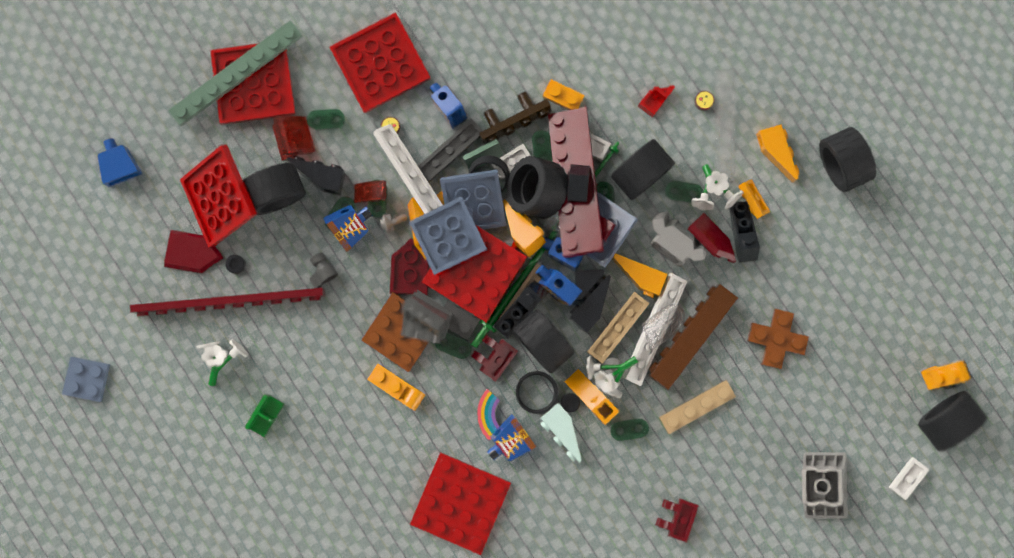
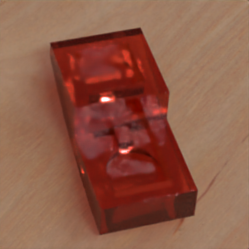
[354,180,386,204]

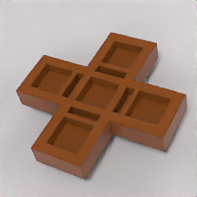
[747,309,809,369]

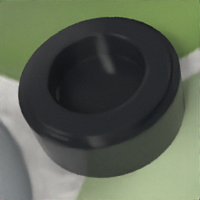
[225,255,246,274]
[561,393,580,412]

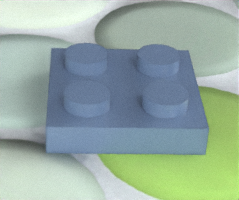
[62,357,110,402]

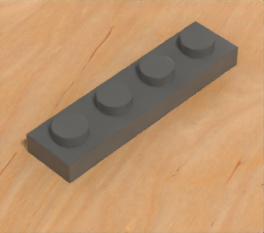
[418,118,483,183]

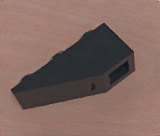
[287,156,346,196]
[729,201,760,263]
[569,275,611,333]
[494,280,549,339]

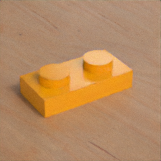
[542,79,585,110]
[738,179,770,219]

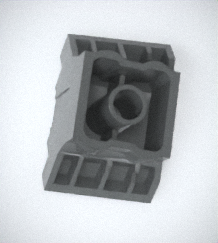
[401,290,452,343]

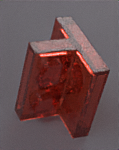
[272,116,316,161]

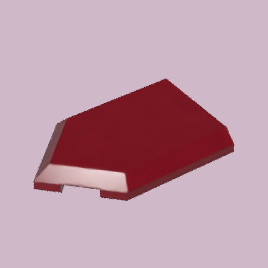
[687,213,736,263]
[164,230,224,274]
[389,238,429,295]

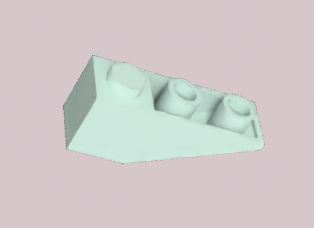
[540,403,581,463]

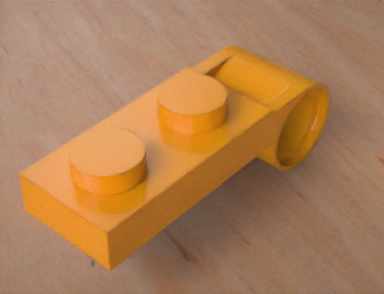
[921,360,971,390]
[367,364,426,411]

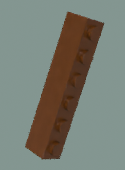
[648,284,738,390]

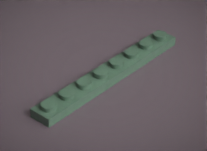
[168,20,303,126]

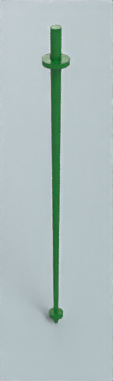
[471,142,620,349]

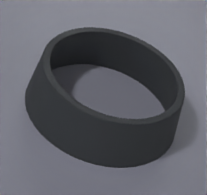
[469,155,510,192]
[516,371,558,414]

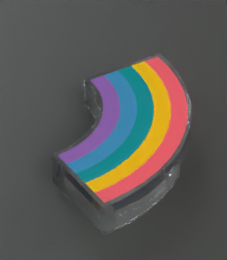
[477,388,501,442]

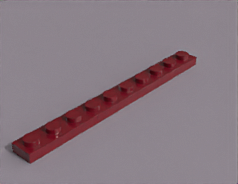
[130,288,326,317]

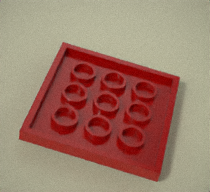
[329,12,431,114]
[210,43,296,125]
[180,144,257,248]
[422,225,528,323]
[409,452,511,555]

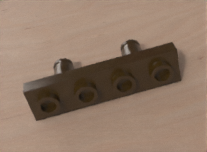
[479,91,551,145]

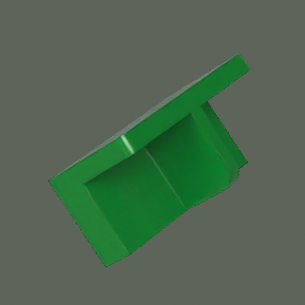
[244,394,285,437]

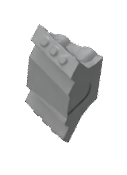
[650,212,708,267]
[802,452,848,519]

